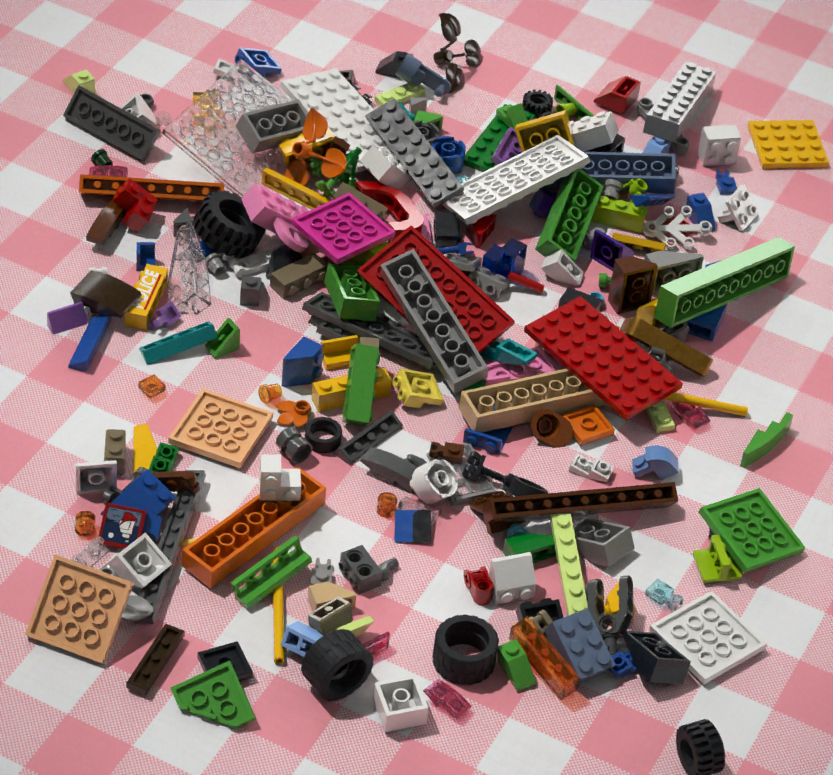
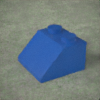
[282,337,324,387]

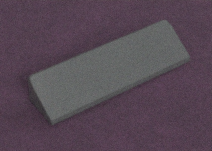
[333,410,403,464]

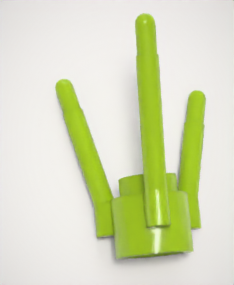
[622,179,648,203]

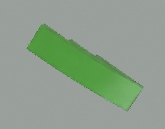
[740,412,793,468]

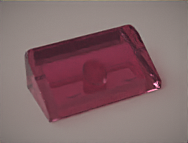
[363,632,390,656]

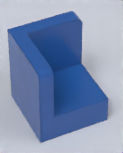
[136,242,155,271]

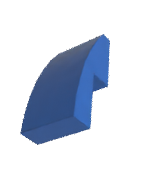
[610,651,638,678]

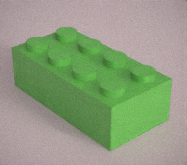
[324,263,380,322]

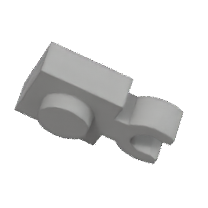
[310,558,333,585]

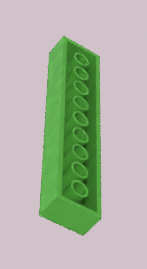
[654,237,795,328]

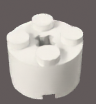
[410,459,458,505]

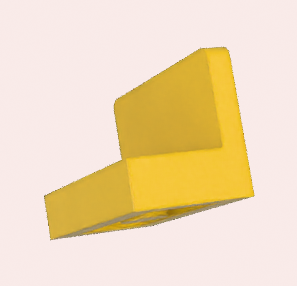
[321,335,359,370]

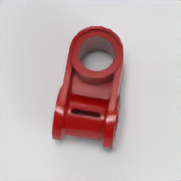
[463,566,493,605]

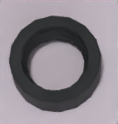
[304,417,342,454]
[508,476,548,496]

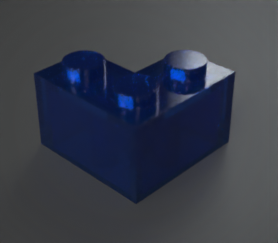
[482,238,527,284]

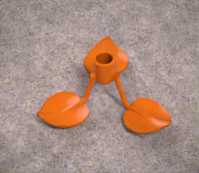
[285,108,347,186]

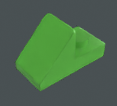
[496,103,527,129]

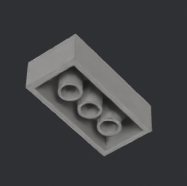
[235,99,308,154]

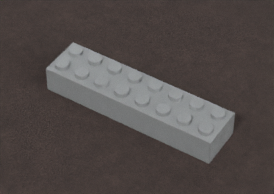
[643,62,717,143]
[380,249,488,394]

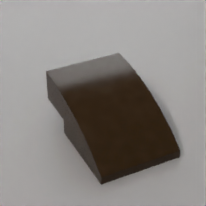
[70,270,142,318]

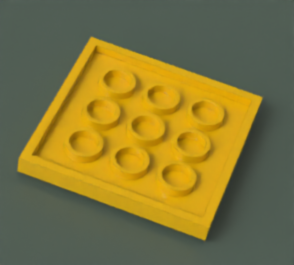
[747,120,829,169]

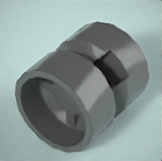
[276,427,312,464]

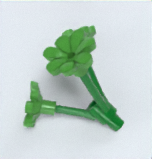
[309,147,362,198]

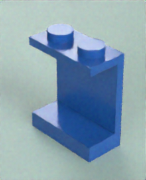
[463,406,514,454]

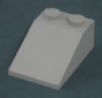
[645,251,704,295]
[573,517,634,567]

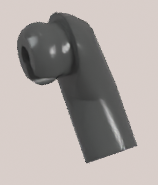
[405,454,427,467]
[378,558,399,582]

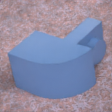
[632,445,679,480]

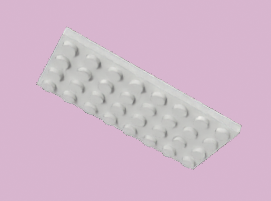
[280,68,398,172]
[442,135,591,225]

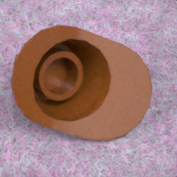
[531,409,573,447]

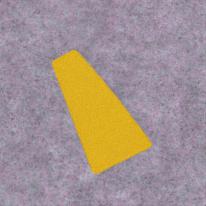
[133,424,157,474]

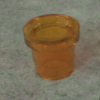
[258,383,282,404]

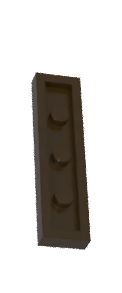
[126,624,185,696]

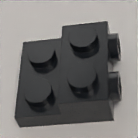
[516,598,564,648]

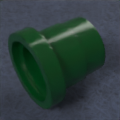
[91,149,113,171]

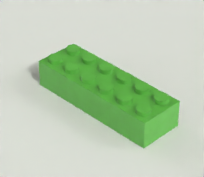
[535,169,604,262]

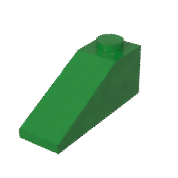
[503,533,556,563]

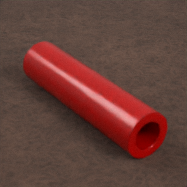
[507,271,544,293]

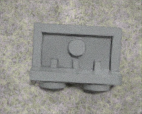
[468,267,511,300]

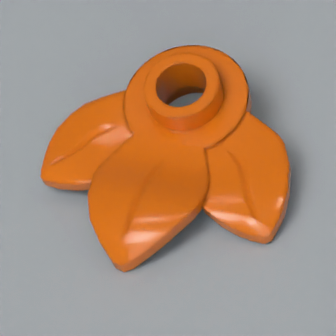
[275,400,312,427]

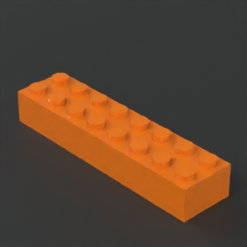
[182,466,327,588]

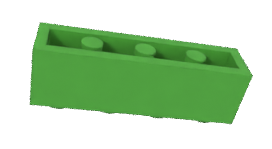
[342,343,380,426]

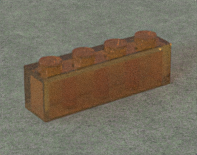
[509,616,580,700]

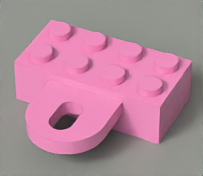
[241,183,310,252]

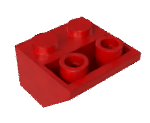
[594,76,641,114]

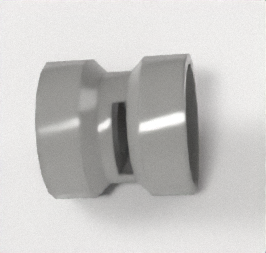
[602,179,623,200]

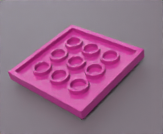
[292,192,395,264]

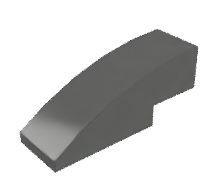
[360,447,417,493]

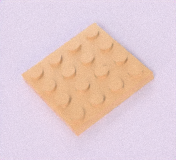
[168,388,273,468]
[25,554,134,664]

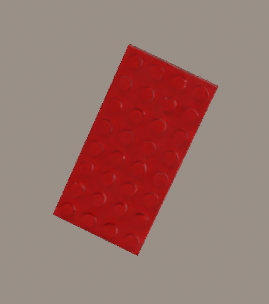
[357,225,515,354]
[524,296,683,420]

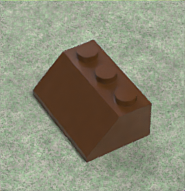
[608,256,658,314]

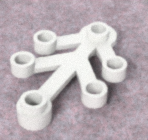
[643,205,712,250]

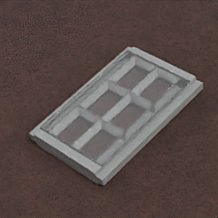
[427,443,496,505]

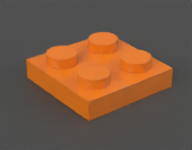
[562,404,615,446]

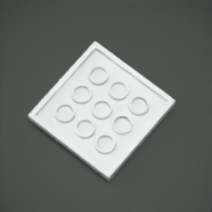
[649,591,767,684]

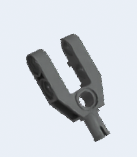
[588,575,633,656]

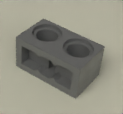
[339,545,383,594]

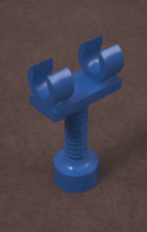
[437,242,474,255]

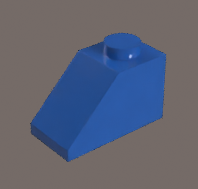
[684,193,716,231]

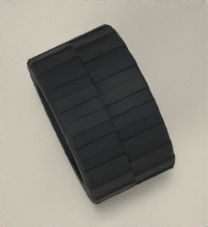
[432,614,499,685]
[301,629,374,701]

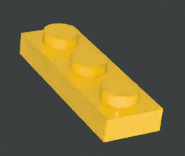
[612,233,666,253]

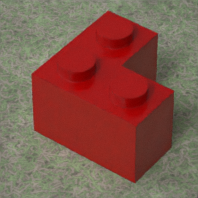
[113,178,158,233]

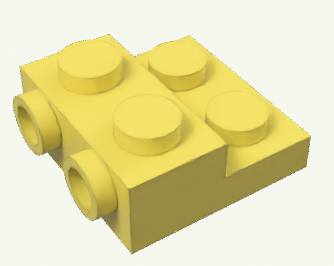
[393,368,444,408]

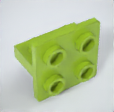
[693,535,742,583]

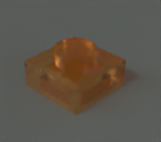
[138,374,166,398]

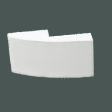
[568,453,614,482]

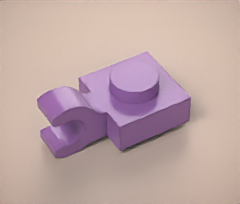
[148,301,182,330]

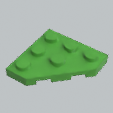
[170,661,256,729]

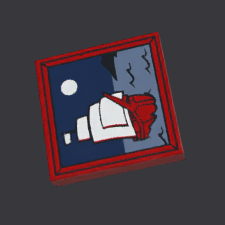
[97,503,147,549]

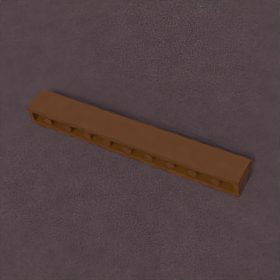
[482,482,678,524]

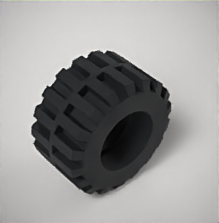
[676,719,725,775]

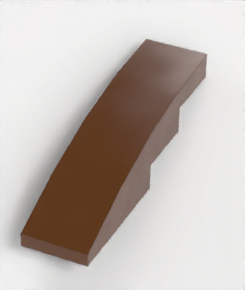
[86,198,127,245]

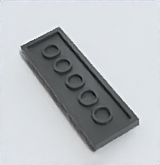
[63,85,161,161]

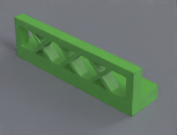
[230,536,312,609]

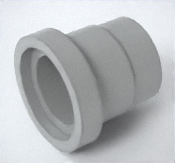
[203,253,226,276]

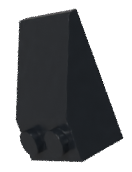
[622,630,691,686]

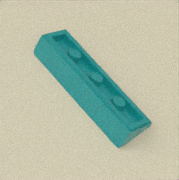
[139,321,217,365]

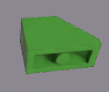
[497,639,536,692]

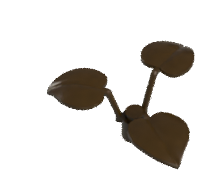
[433,13,482,93]

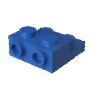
[234,48,282,79]

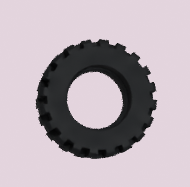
[193,190,266,257]

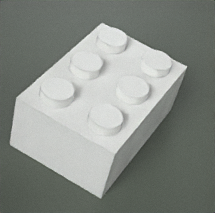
[569,111,619,152]

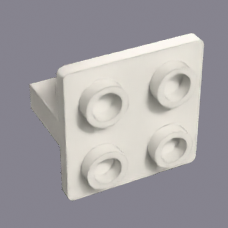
[717,184,758,231]

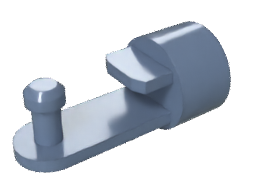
[395,54,451,97]

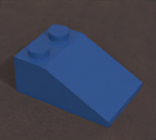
[100,469,176,516]

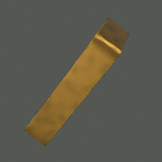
[620,317,713,377]

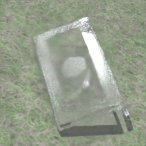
[397,497,442,527]

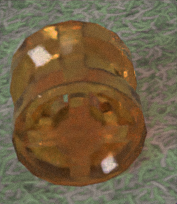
[377,492,397,518]
[74,511,96,537]

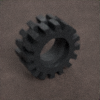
[522,89,553,119]

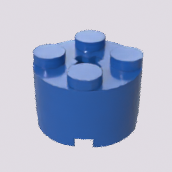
[431,136,466,174]

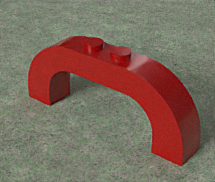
[355,181,424,243]

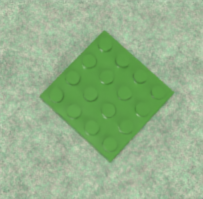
[698,488,806,573]

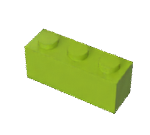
[590,196,648,234]

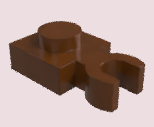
[429,442,465,464]

